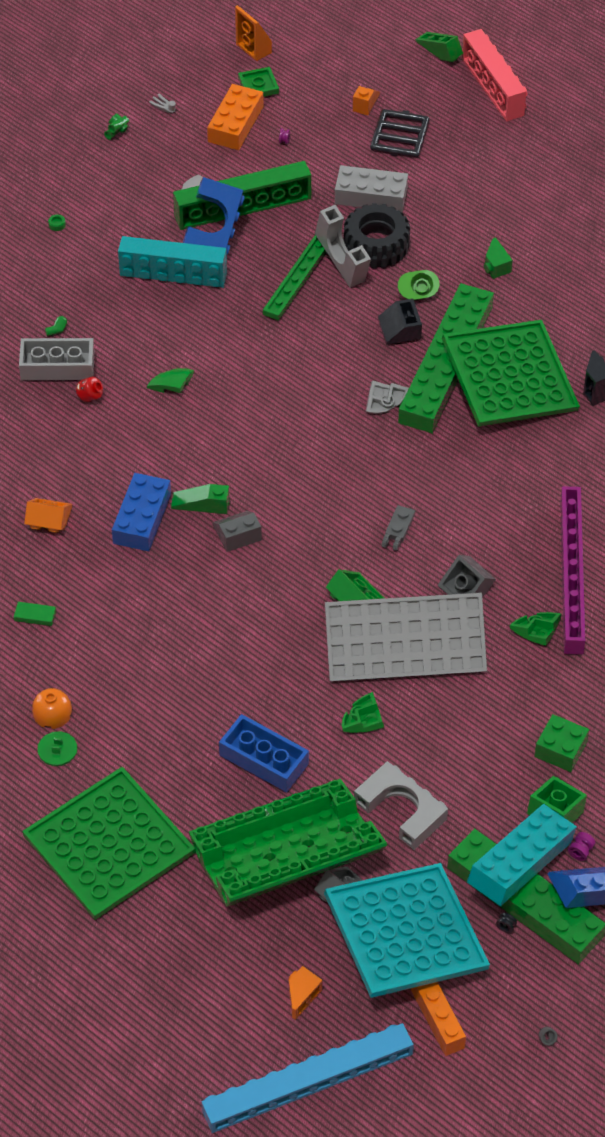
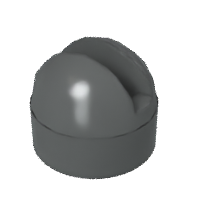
[538,1027,557,1045]

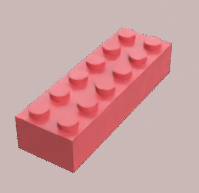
[462,29,527,122]

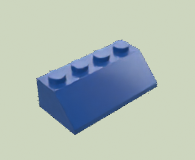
[548,867,605,908]

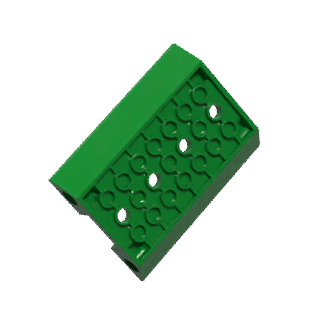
[189,778,387,907]

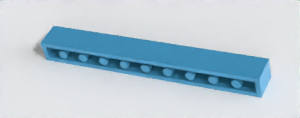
[201,1023,414,1133]

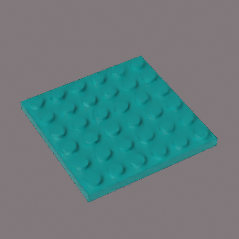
[324,863,490,998]

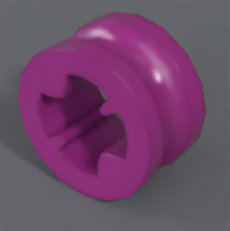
[279,128,290,144]

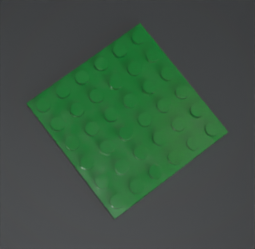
[442,320,580,427]
[22,767,196,920]

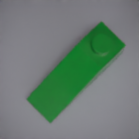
[415,32,463,62]
[171,484,229,514]

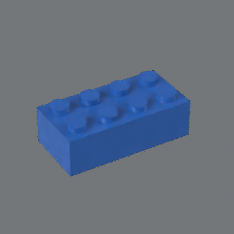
[112,473,171,551]
[219,714,309,793]

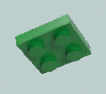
[238,67,279,97]

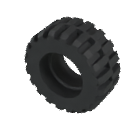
[343,203,410,269]

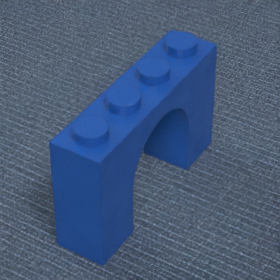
[183,177,244,255]

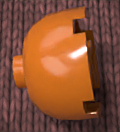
[32,688,72,729]

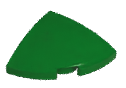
[147,368,194,393]
[510,612,561,646]
[342,692,384,733]

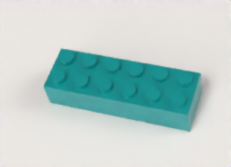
[118,236,227,288]
[467,804,577,906]

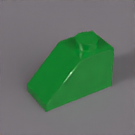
[484,237,513,279]

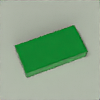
[14,602,56,626]

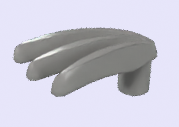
[149,94,176,113]

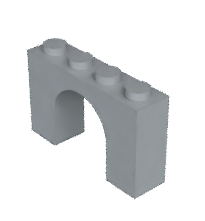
[315,205,371,288]
[354,761,448,850]

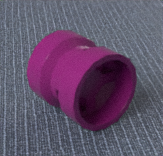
[568,832,596,861]

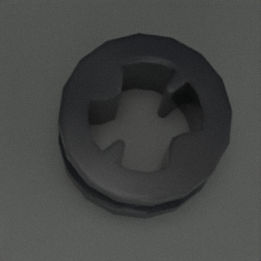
[496,913,517,933]

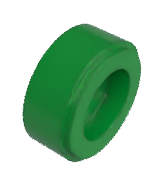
[48,214,66,231]

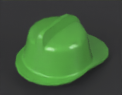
[398,270,439,300]

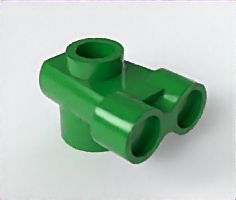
[104,113,129,140]

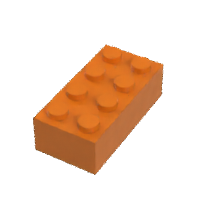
[207,84,263,150]

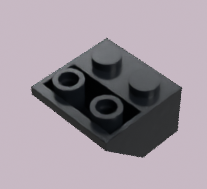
[378,298,422,345]
[583,350,605,406]

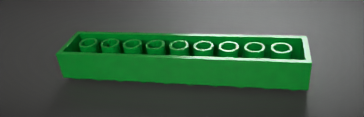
[398,283,494,434]

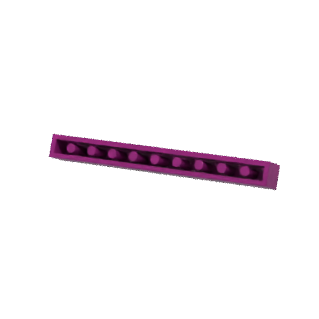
[560,486,585,654]

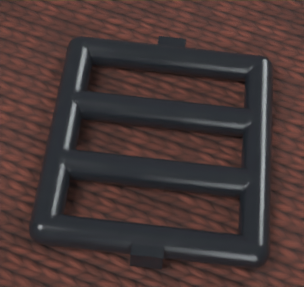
[370,109,430,157]

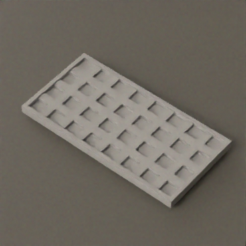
[325,593,487,681]

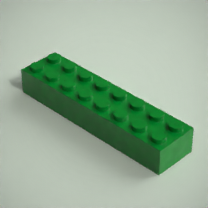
[173,161,311,230]
[447,828,605,965]

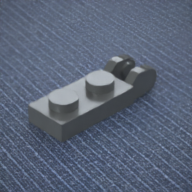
[382,505,415,551]

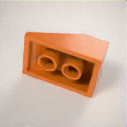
[235,5,272,61]

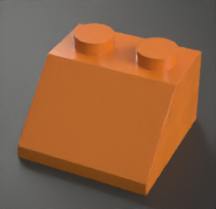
[24,498,72,532]

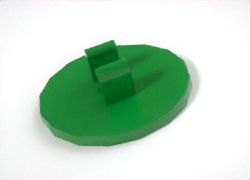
[38,731,77,766]

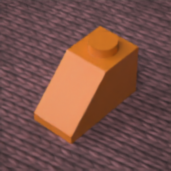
[353,86,380,116]
[288,966,323,1020]

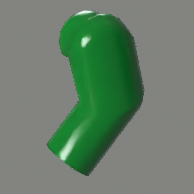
[45,316,67,336]

